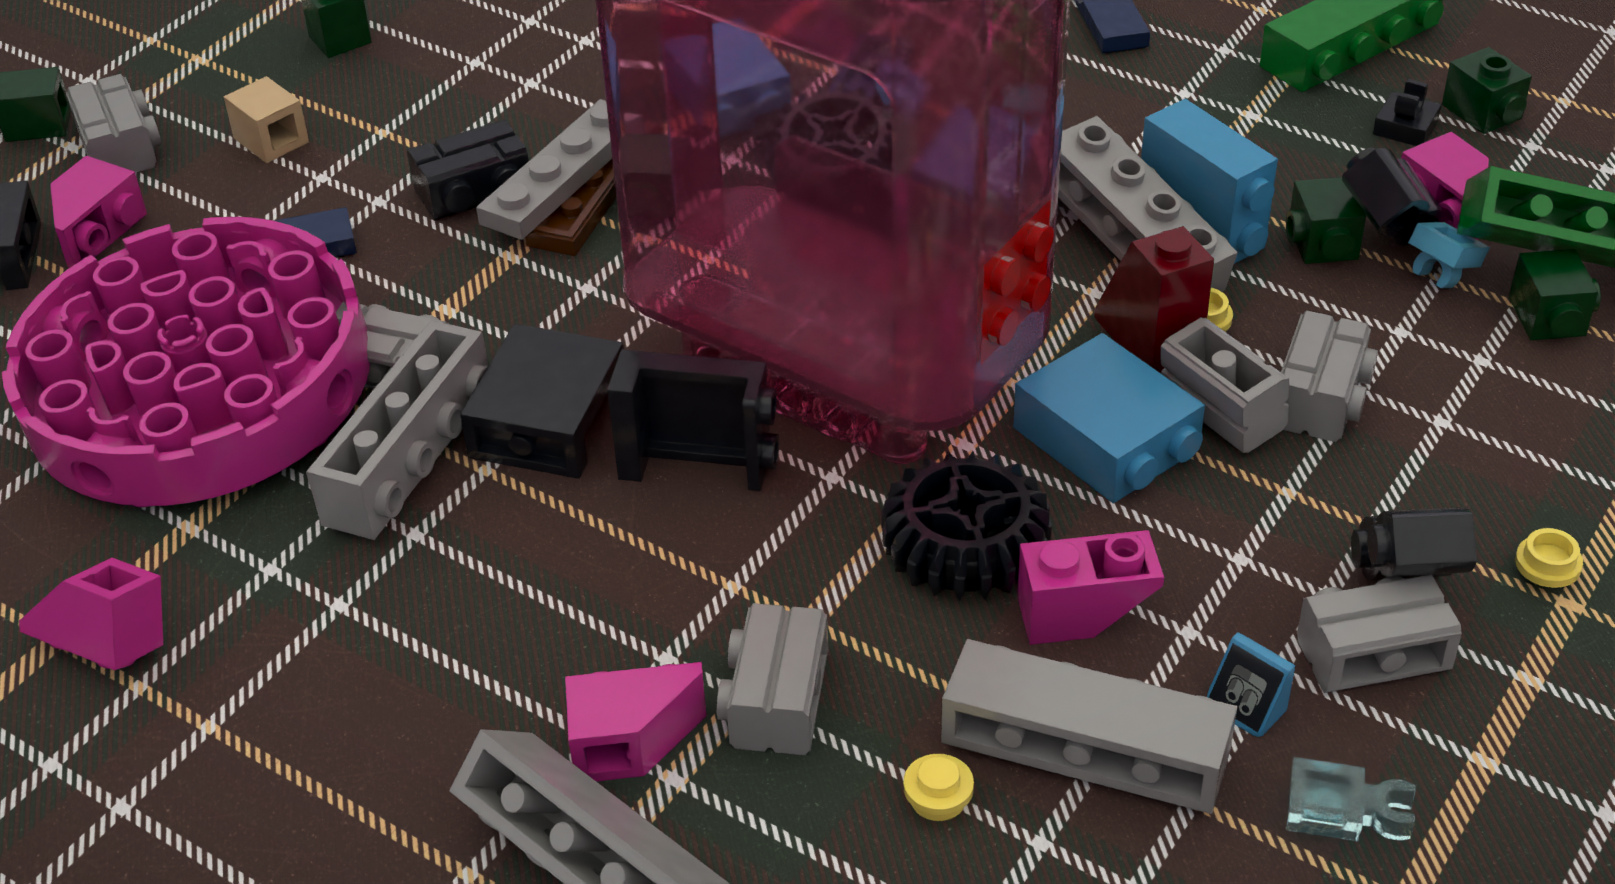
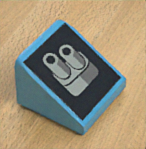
[1207,632,1295,737]

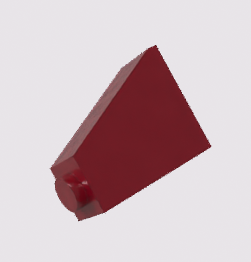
[1094,226,1214,373]

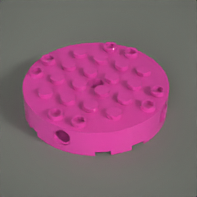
[2,217,371,507]

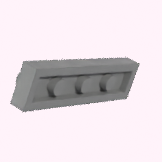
[476,99,644,240]

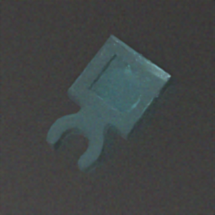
[1286,757,1416,841]

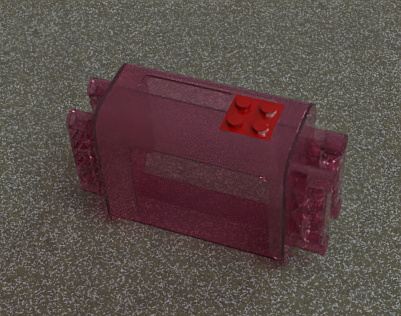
[595,0,1070,464]

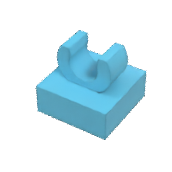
[1408,222,1490,288]

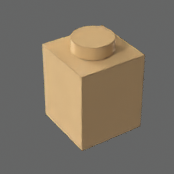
[223,76,309,163]

